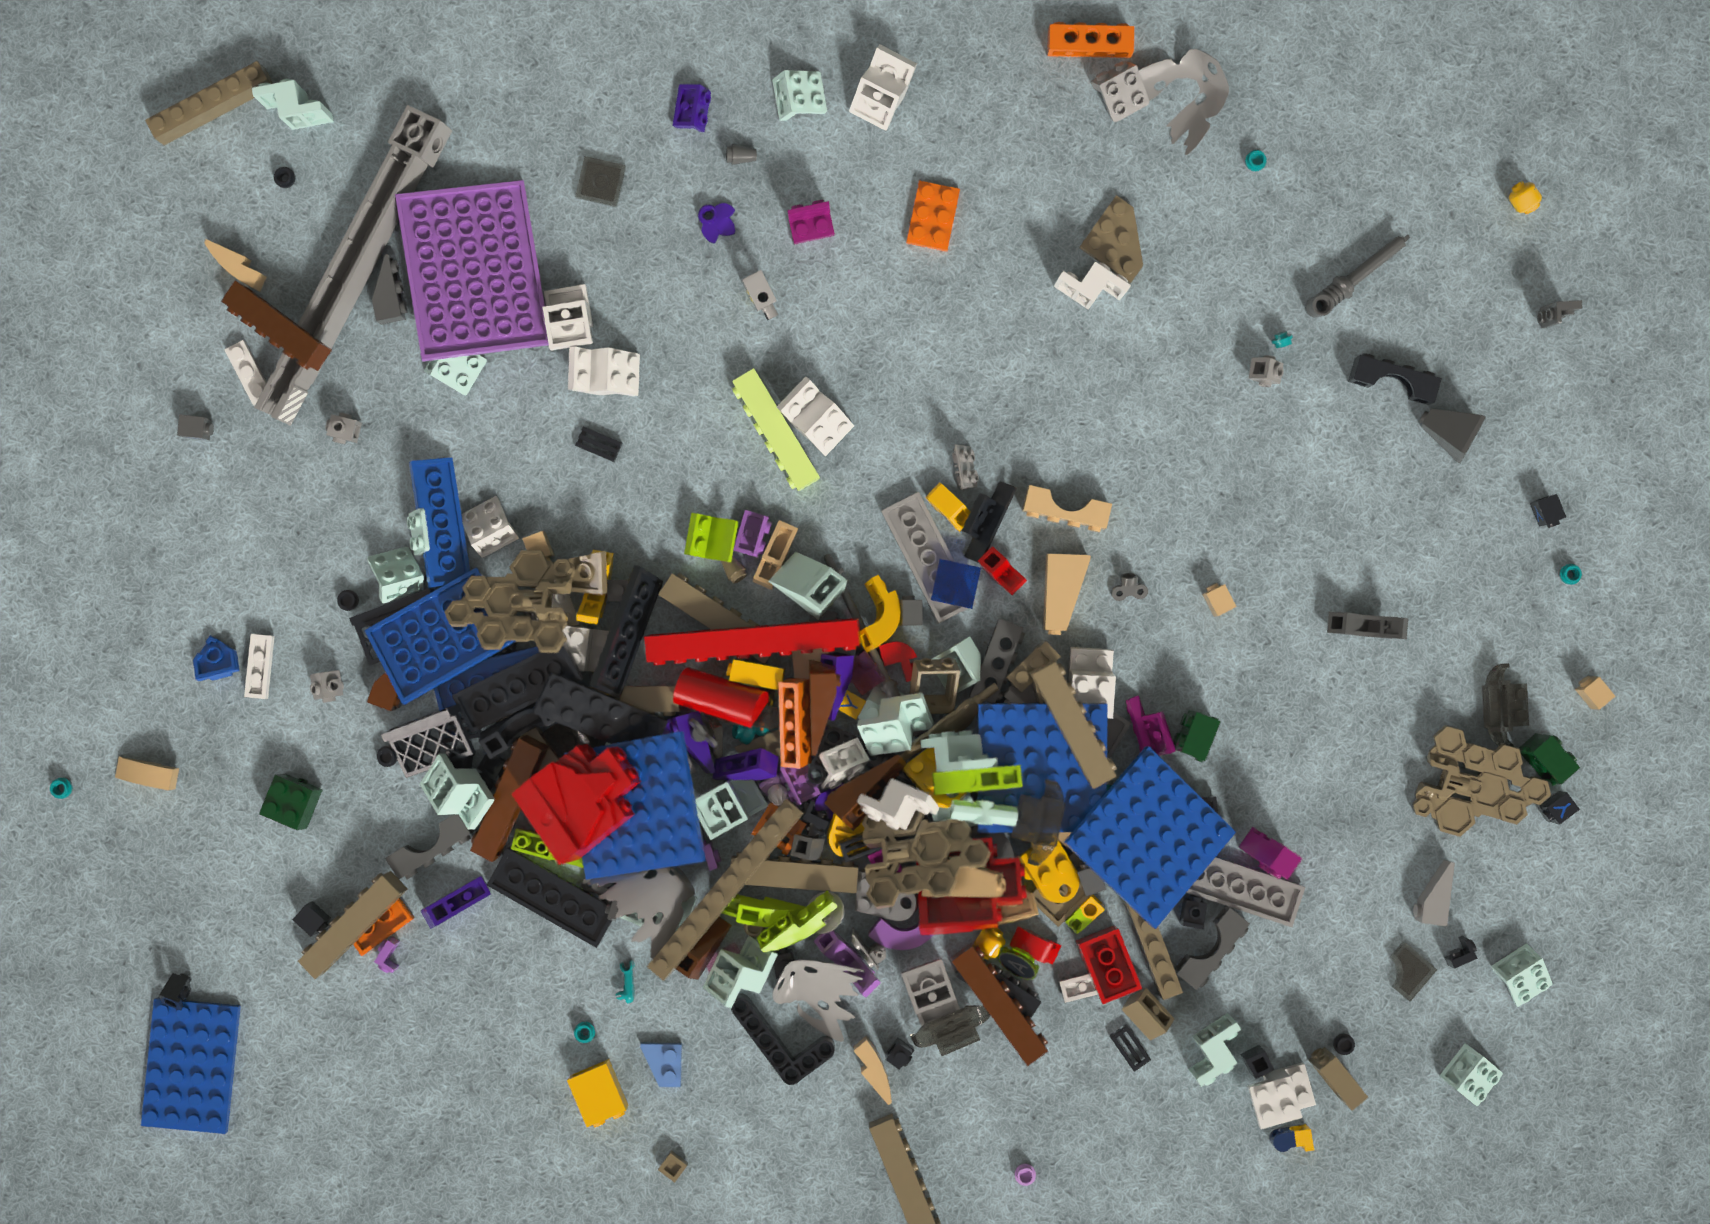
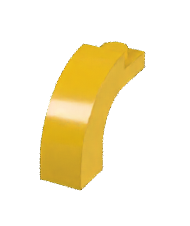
[576,550,614,624]
[860,575,901,653]

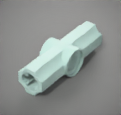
[950,800,1018,826]

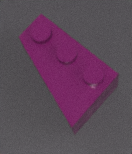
[1238,827,1303,880]

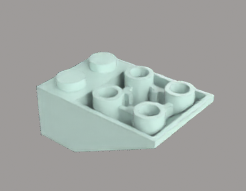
[769,551,847,620]

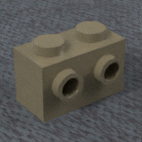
[1121,988,1175,1040]

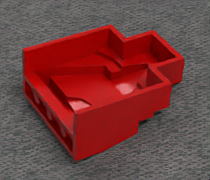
[512,744,642,865]
[916,838,1027,935]

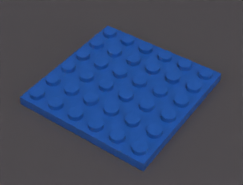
[977,703,1108,833]
[564,731,706,880]
[1064,746,1236,929]

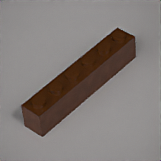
[221,281,332,371]
[470,735,549,862]
[951,943,1049,1067]

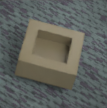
[658,1151,688,1183]

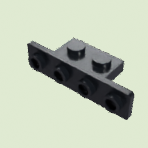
[962,481,1017,563]

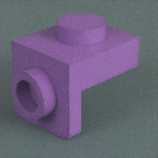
[703,840,721,871]
[374,937,400,973]

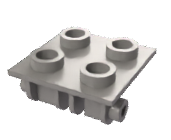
[952,445,979,490]
[851,927,886,970]

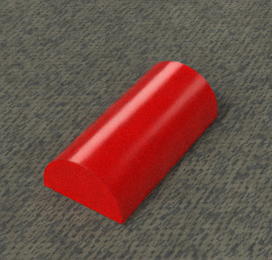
[673,667,769,728]

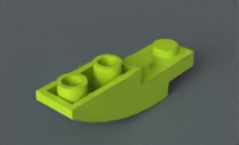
[932,765,1023,795]
[511,828,584,868]
[756,890,838,952]
[721,894,806,927]

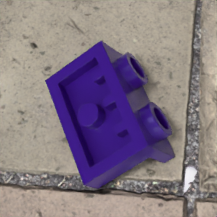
[673,84,711,132]

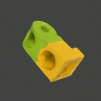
[1064,894,1105,934]

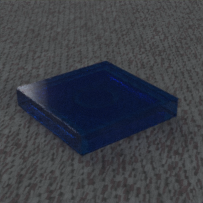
[931,559,981,609]

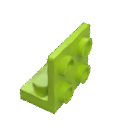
[684,513,738,562]

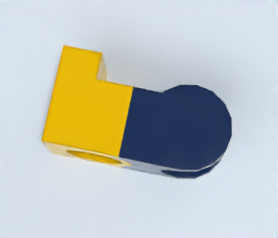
[1269,1124,1314,1152]

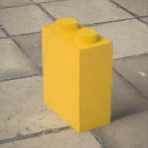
[726,659,785,690]
[567,1059,629,1128]

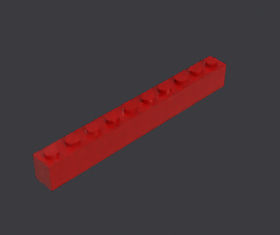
[644,618,861,665]

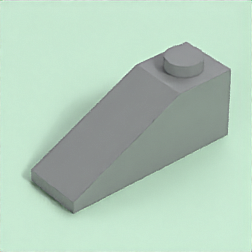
[1413,860,1455,926]

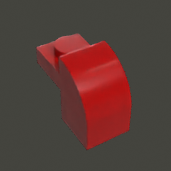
[978,546,1027,596]
[878,642,917,682]
[1009,926,1062,964]

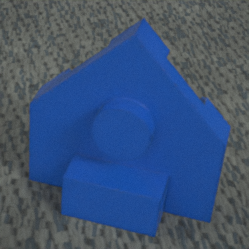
[193,635,240,681]

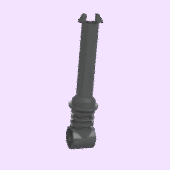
[1305,234,1410,318]

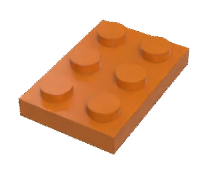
[906,180,960,252]

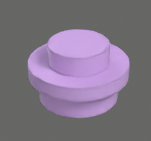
[1015,1164,1036,1186]

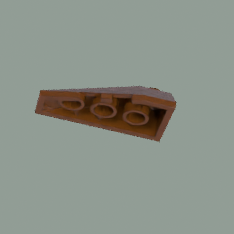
[809,660,841,755]
[824,755,907,831]

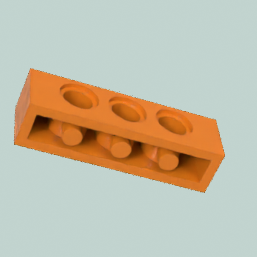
[1047,22,1134,58]
[779,678,811,768]

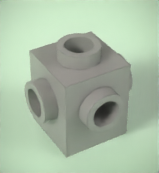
[1249,355,1284,387]
[325,412,362,444]
[310,670,344,703]

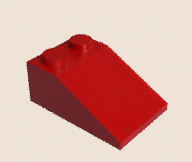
[1075,925,1142,1004]

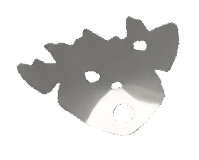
[1139,49,1229,155]
[588,866,695,959]
[772,960,864,1042]

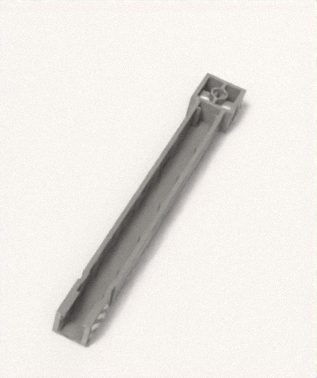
[254,105,452,426]

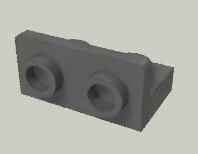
[1537,300,1583,329]

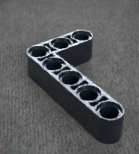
[806,727,913,788]
[731,993,835,1085]

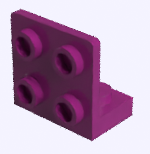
[787,200,835,245]

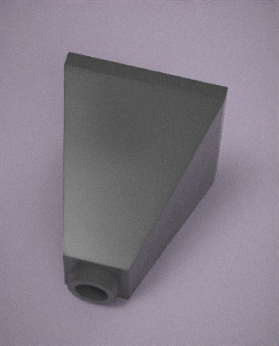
[1419,409,1486,464]

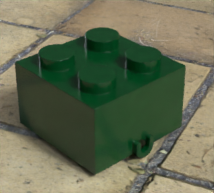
[1173,710,1221,762]
[1519,733,1581,786]
[259,774,323,830]

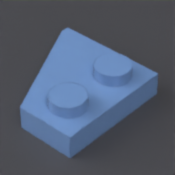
[640,1042,682,1087]

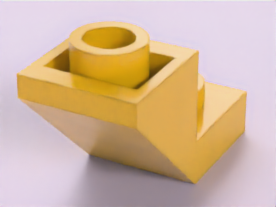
[925,482,970,532]

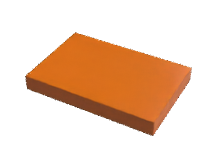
[353,898,414,956]

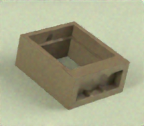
[909,658,960,714]
[1308,1047,1369,1111]

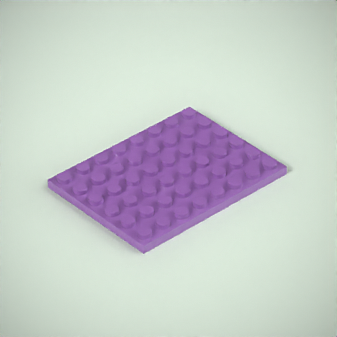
[395,180,549,362]

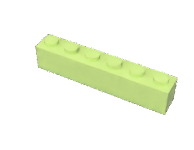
[731,368,820,492]

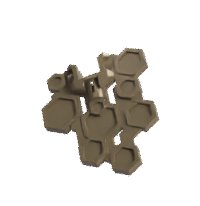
[444,550,573,653]
[1412,725,1551,837]
[862,810,991,909]

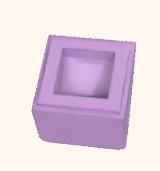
[759,773,785,796]

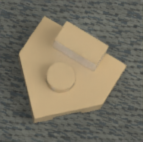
[997,889,1039,925]

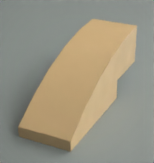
[204,239,267,292]
[753,520,798,590]
[115,757,179,790]
[853,1036,892,1105]

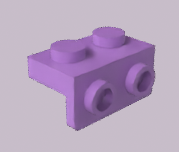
[733,510,772,558]
[778,765,821,805]

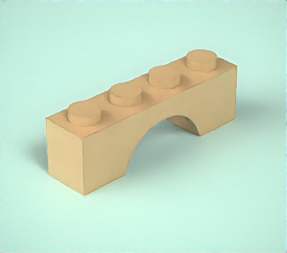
[1022,485,1112,532]

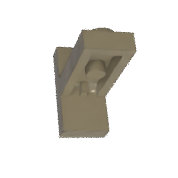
[1006,641,1061,693]

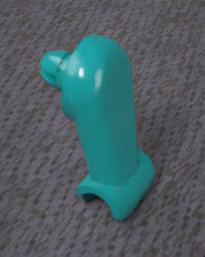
[615,960,635,1004]

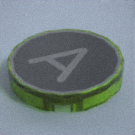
[998,946,1039,979]

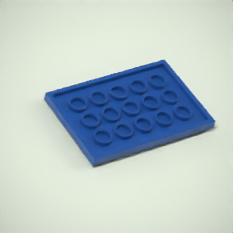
[364,567,516,705]
[141,997,241,1134]

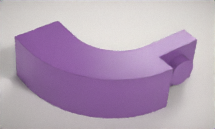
[868,917,933,950]
[814,930,881,998]

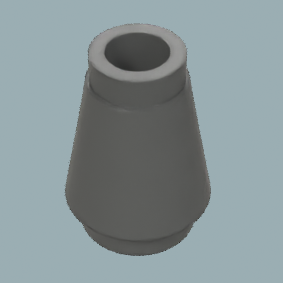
[726,144,757,165]

